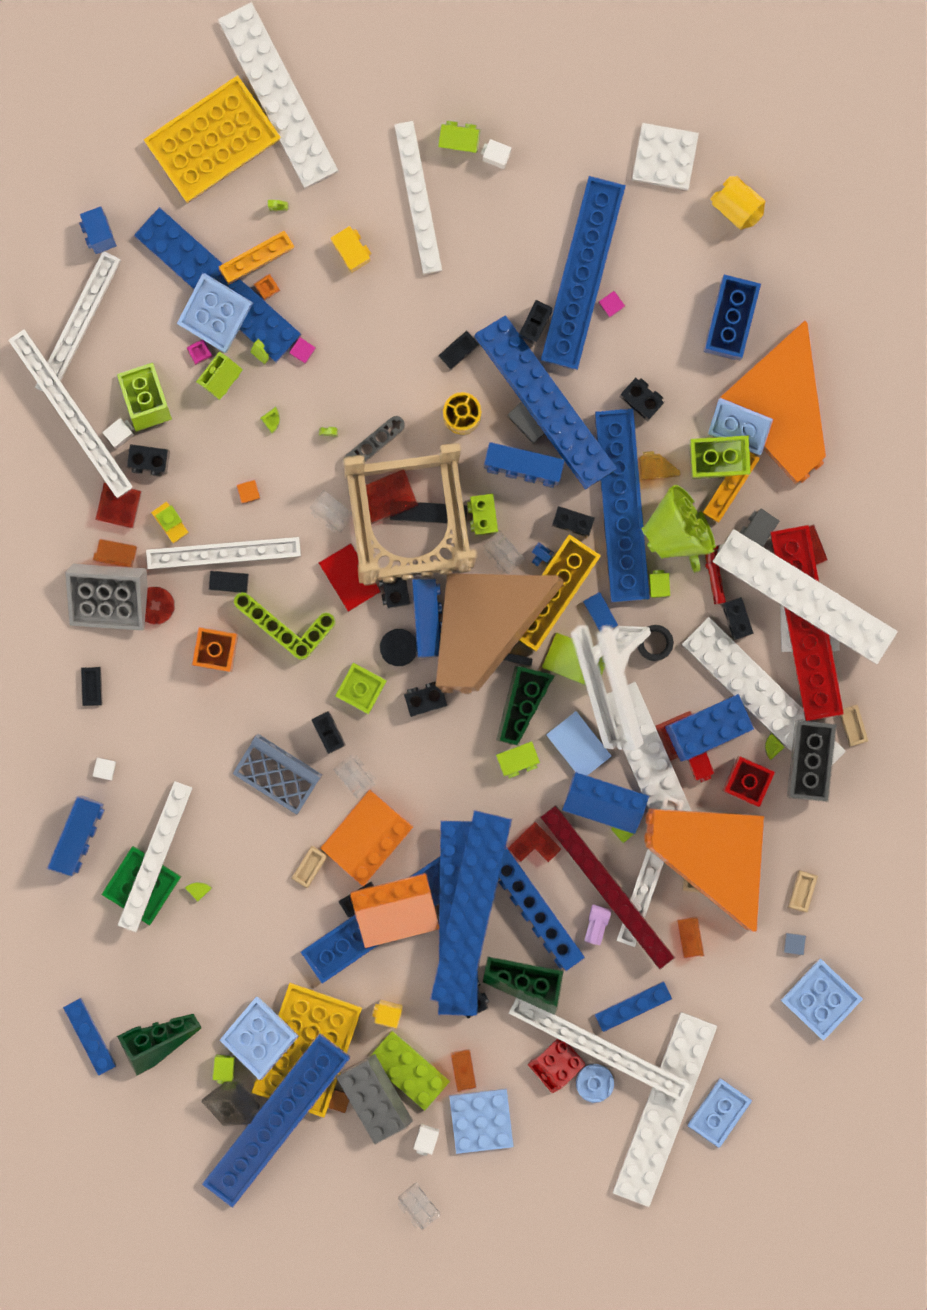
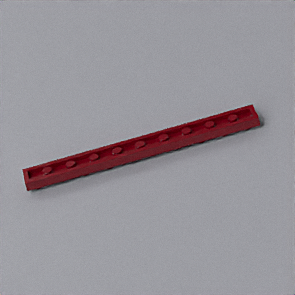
[540,805,675,970]

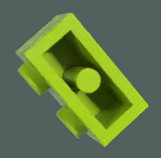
[438,121,481,153]
[196,352,243,400]
[467,494,498,536]
[496,741,540,778]

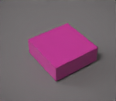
[598,291,625,318]
[289,337,316,364]
[186,339,213,365]

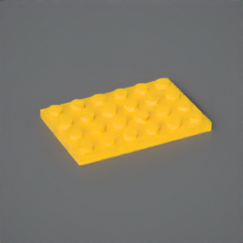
[143,75,281,203]
[251,982,362,1118]

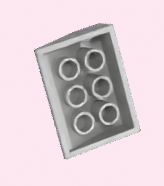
[65,564,148,631]

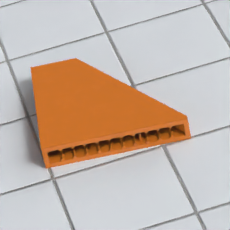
[718,321,826,484]
[644,809,764,932]

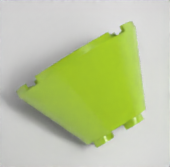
[642,485,716,559]

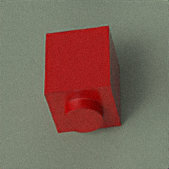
[687,752,715,782]

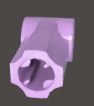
[584,904,611,945]

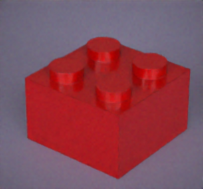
[722,756,775,807]

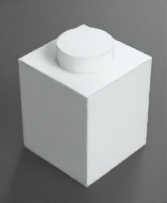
[481,139,512,169]
[102,418,134,449]
[414,1124,439,1156]

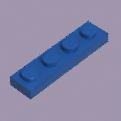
[595,981,672,1032]
[63,998,116,1076]

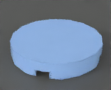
[576,1064,614,1103]

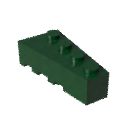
[496,666,555,746]
[482,956,564,1015]

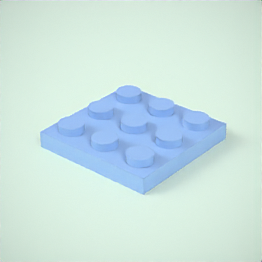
[177,273,253,353]
[781,959,863,1041]
[220,997,299,1080]
[449,1088,513,1154]

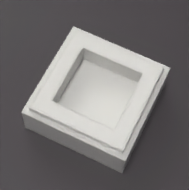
[93,757,116,780]

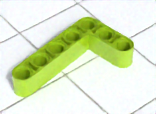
[234,593,336,660]

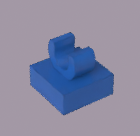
[532,542,554,566]

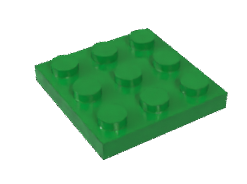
[101,846,182,926]

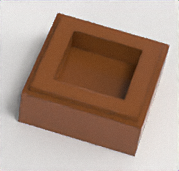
[328,1089,349,1113]

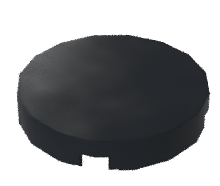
[380,629,418,667]

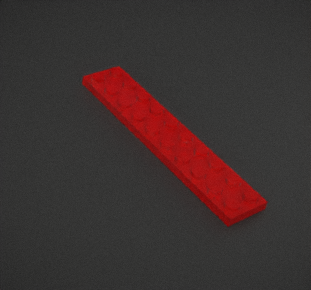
[770,525,844,721]

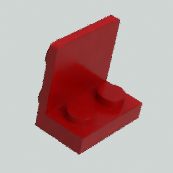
[527,1038,585,1094]

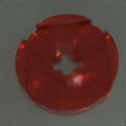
[145,587,175,625]

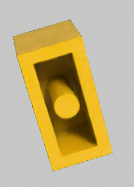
[331,226,372,274]
[372,1000,403,1028]

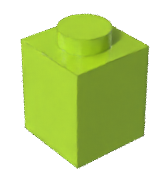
[648,570,671,598]
[213,1054,235,1084]

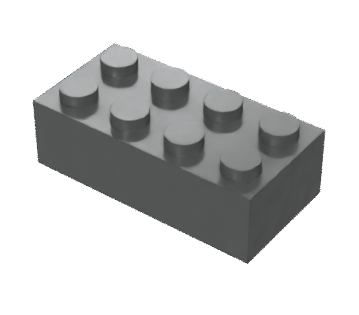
[787,720,836,802]
[336,1054,413,1144]

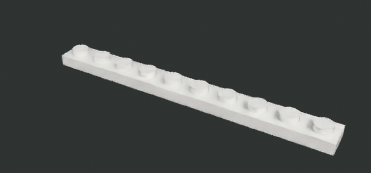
[8,330,133,498]
[509,998,690,1102]

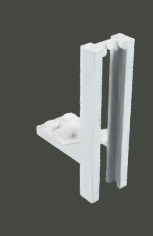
[571,626,651,751]

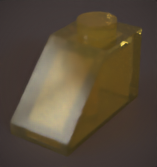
[639,451,681,480]

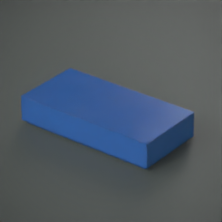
[583,592,618,632]

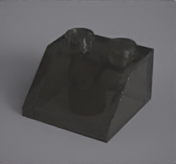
[201,1081,260,1126]

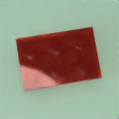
[366,469,418,525]

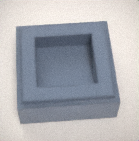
[784,933,806,955]

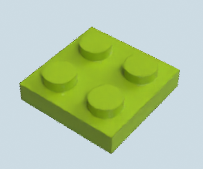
[335,663,387,714]

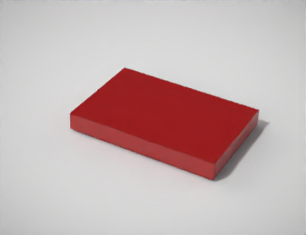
[319,543,381,612]

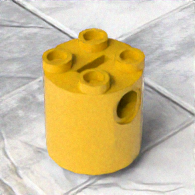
[710,176,766,230]
[443,392,481,435]

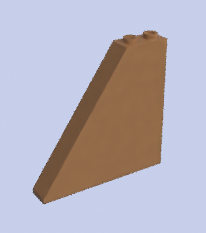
[436,573,563,694]

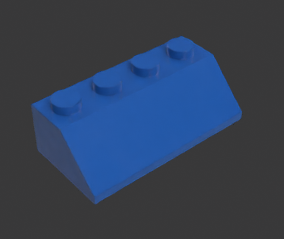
[412,579,442,658]
[562,772,649,834]
[47,796,105,876]

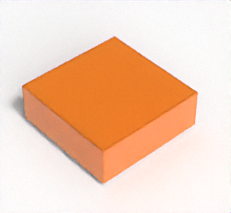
[254,274,280,301]
[237,480,261,504]

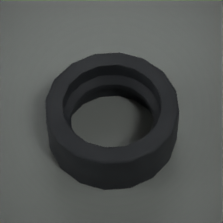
[637,624,674,661]

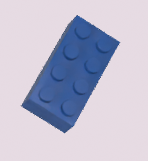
[703,274,761,361]
[484,442,565,488]
[665,694,754,762]

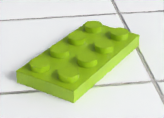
[369,1030,450,1111]

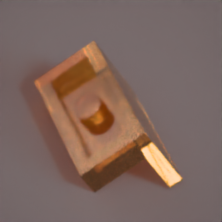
[93,539,137,568]
[677,916,704,958]
[451,1049,476,1093]

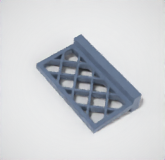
[233,734,323,814]

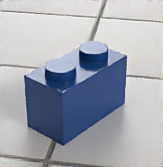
[79,206,117,254]

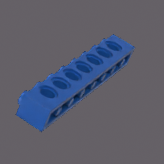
[498,847,585,971]

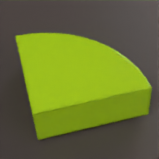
[268,200,288,211]
[250,339,269,364]
[261,407,280,434]
[319,427,338,437]
[688,555,701,573]
[765,733,785,760]
[185,882,212,901]

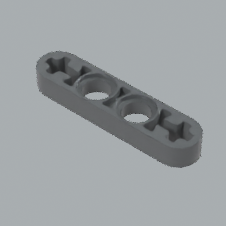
[343,416,405,463]

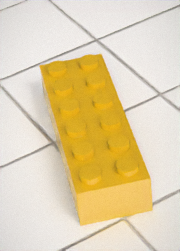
[519,534,601,652]

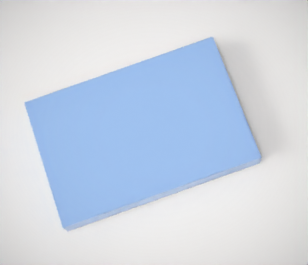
[708,398,773,455]
[546,711,611,776]
[687,1078,752,1148]

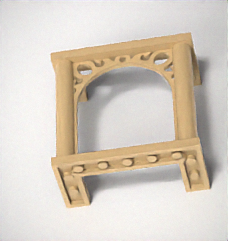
[344,443,477,585]

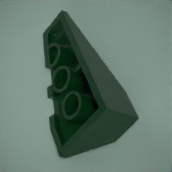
[117,1014,202,1075]

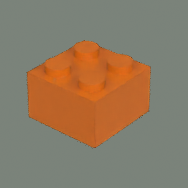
[192,627,239,672]

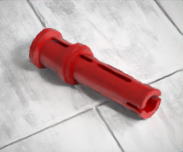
[704,546,726,605]

